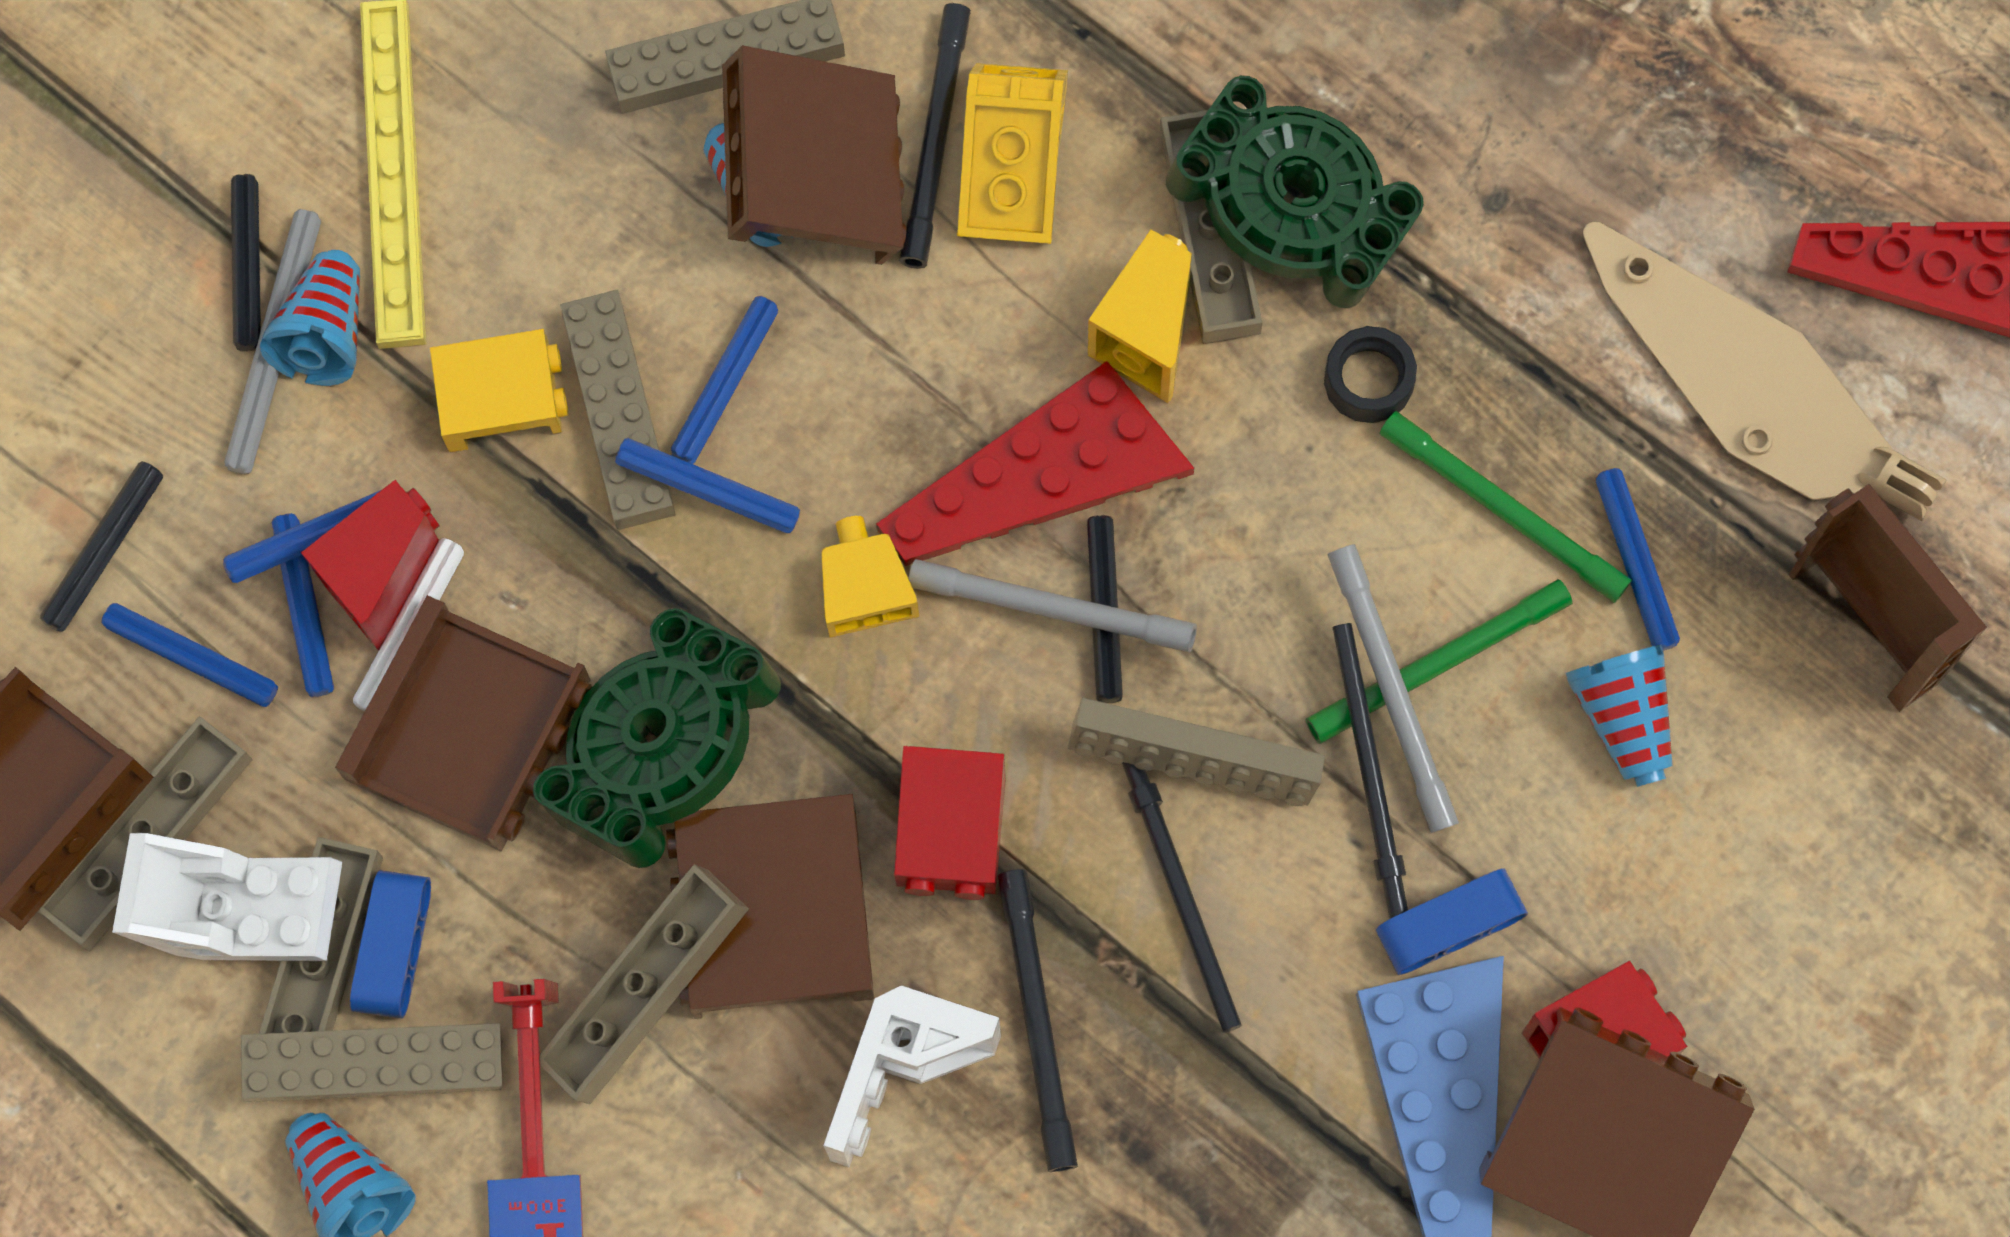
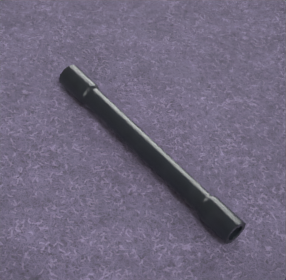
[899,3,971,269]
[998,869,1078,1172]

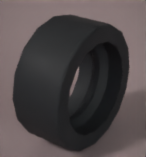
[1324,326,1417,423]

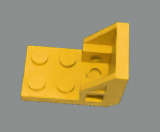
[957,63,1068,244]

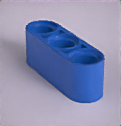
[1375,868,1528,975]
[350,870,431,1019]

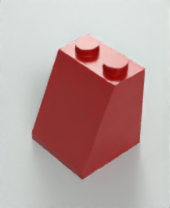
[301,480,440,651]
[894,746,1006,900]
[1522,960,1688,1059]

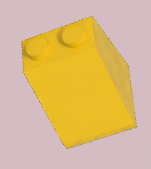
[1088,229,1192,403]

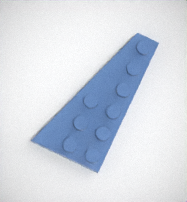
[1356,956,1504,1237]

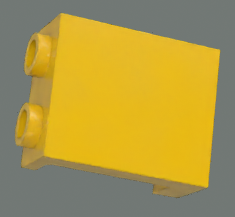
[430,329,569,452]

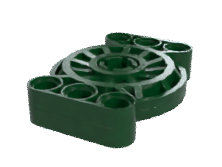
[1166,75,1424,308]
[533,608,781,868]

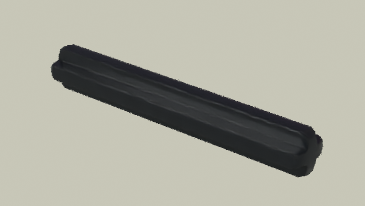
[231,174,261,352]
[40,461,163,632]
[1087,515,1123,703]

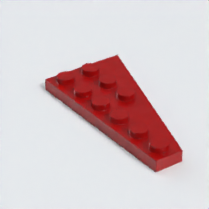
[1787,222,2010,338]
[876,361,1195,566]

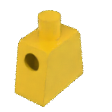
[821,516,919,638]

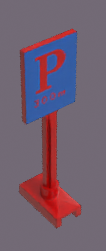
[487,979,584,1237]

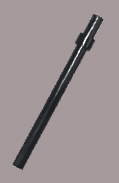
[1332,623,1408,919]
[1122,762,1242,1033]

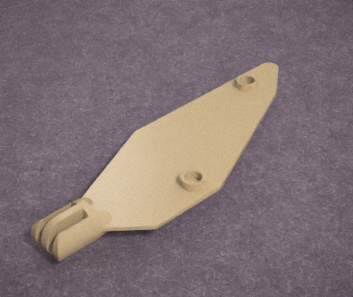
[1583,222,1947,521]

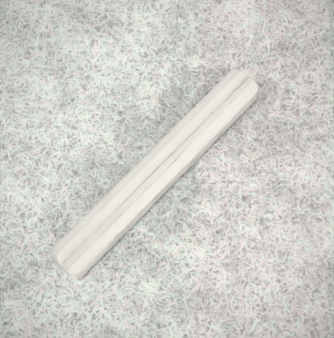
[353,538,464,711]

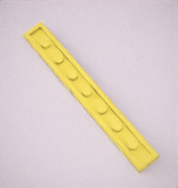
[360,0,426,349]

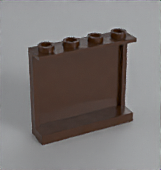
[722,45,906,265]
[1788,484,1987,712]
[335,595,592,851]
[0,667,154,931]
[666,794,874,1019]
[1479,1007,1755,1237]

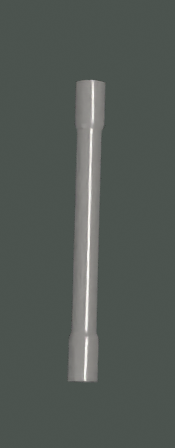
[1327,544,1459,833]
[908,559,1197,653]

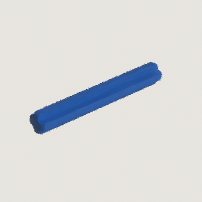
[671,296,778,464]
[615,438,800,533]
[1596,468,1680,651]
[223,490,381,583]
[272,513,334,697]
[101,603,278,707]

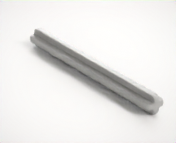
[224,209,321,474]

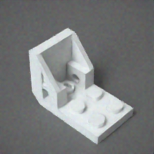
[112,833,342,961]
[823,986,1001,1167]

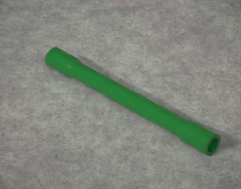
[1379,411,1632,603]
[1305,579,1573,744]

